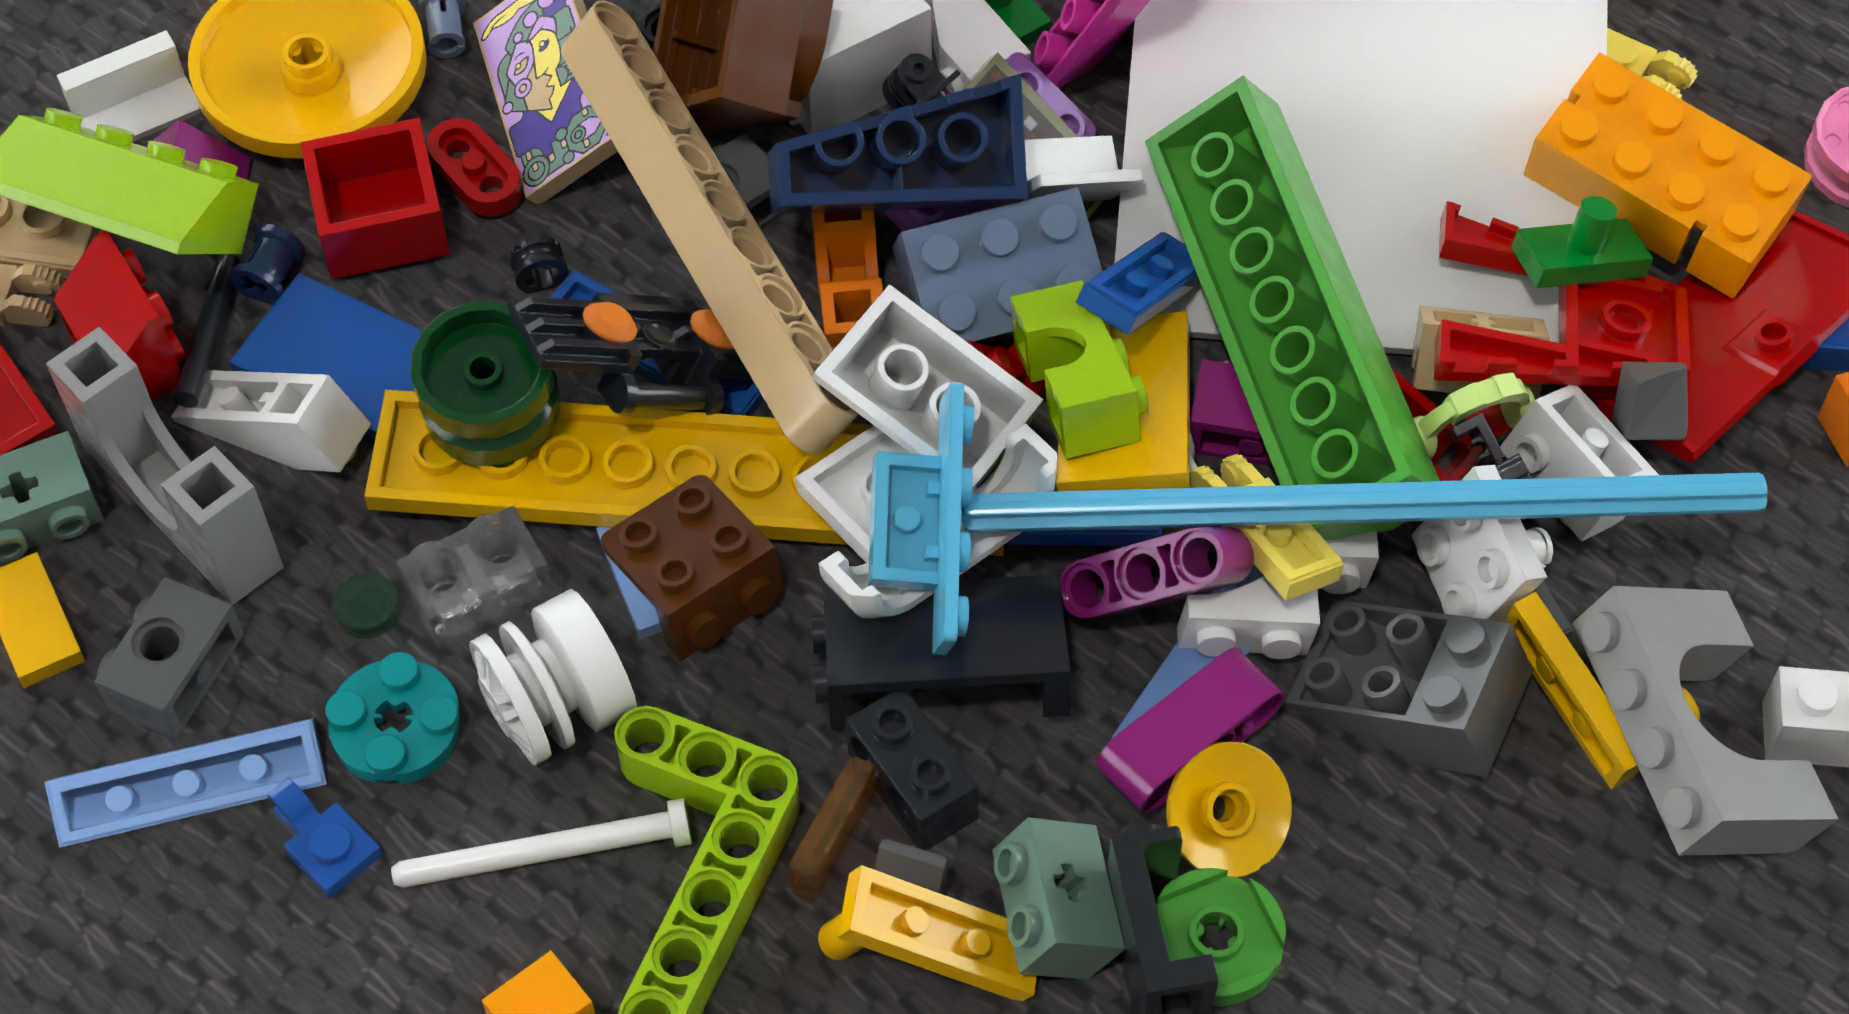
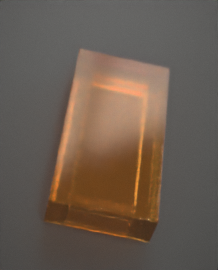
[789,755,876,903]

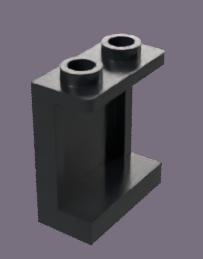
[1107,824,1219,1014]

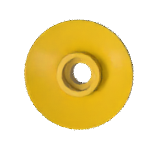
[1166,742,1292,877]

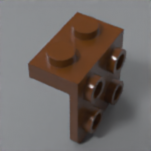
[601,475,786,662]

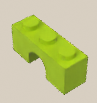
[1010,280,1148,459]

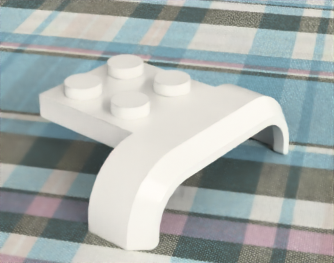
[795,423,1057,619]

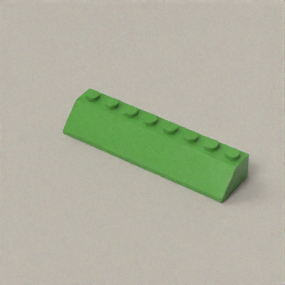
[1145,75,1440,540]

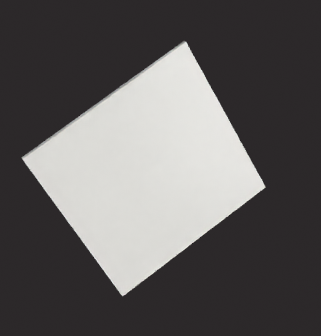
[1114,0,1608,355]

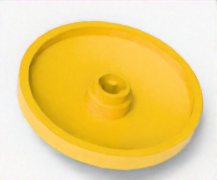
[188,0,426,159]

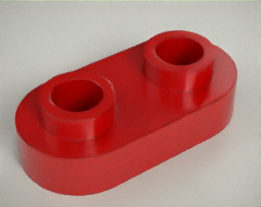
[427,118,523,217]

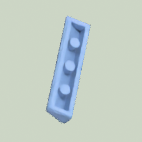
[44,717,327,848]

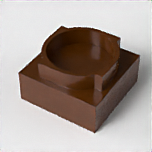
[653,0,833,136]

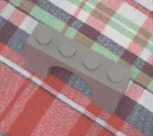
[46,327,284,605]
[1572,586,1838,856]

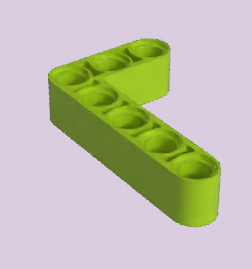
[614,706,800,1014]

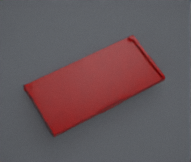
[1562,210,1849,463]

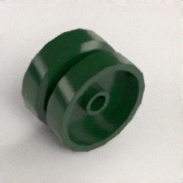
[410,301,560,466]

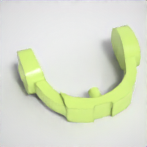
[1413,373,1535,459]

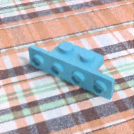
[868,383,974,655]

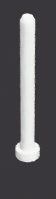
[391,798,692,888]

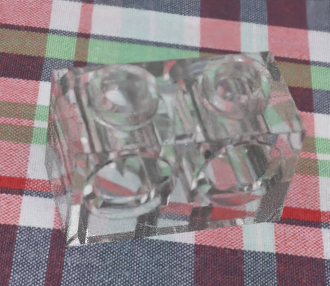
[396,505,554,649]

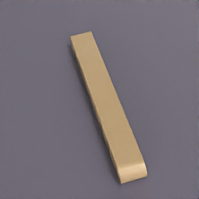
[561,0,858,455]

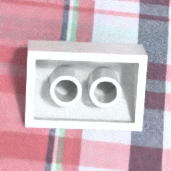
[812,284,1044,492]

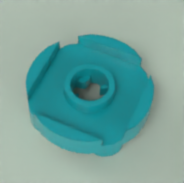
[325,652,461,784]

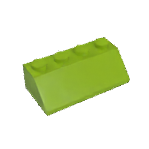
[0,108,258,255]

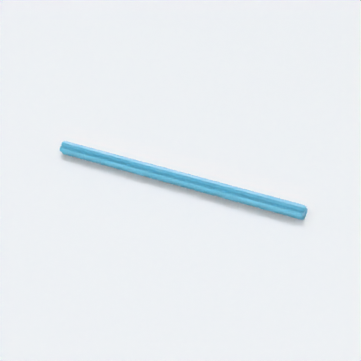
[962,473,1768,533]

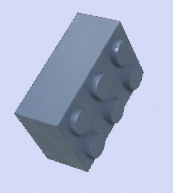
[892,187,1103,346]

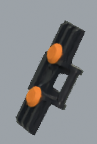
[507,292,753,415]

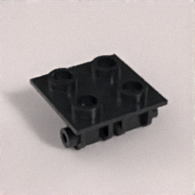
[882,53,961,109]

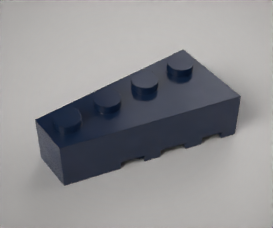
[768,73,1028,214]

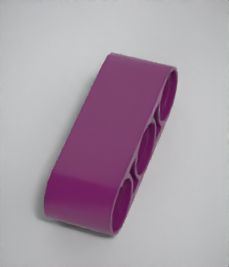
[1059,527,1254,618]
[1096,647,1285,814]

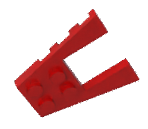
[1433,201,1691,387]

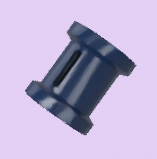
[229,224,306,305]

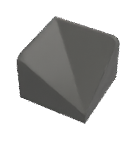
[1612,362,1688,440]

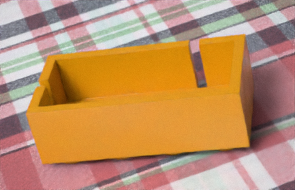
[1523,52,1813,299]

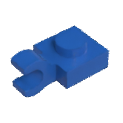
[267,777,382,899]

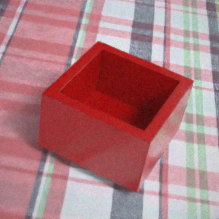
[300,118,450,280]

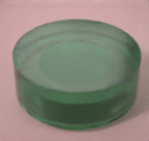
[332,572,400,639]

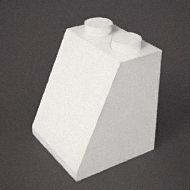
[788,0,932,134]

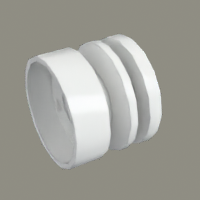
[469,589,637,766]

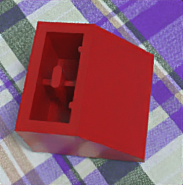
[54,231,186,401]

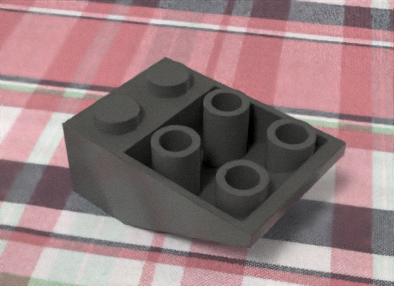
[1285,600,1533,777]

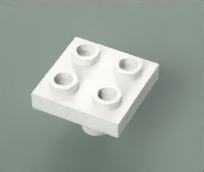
[1411,465,1553,621]

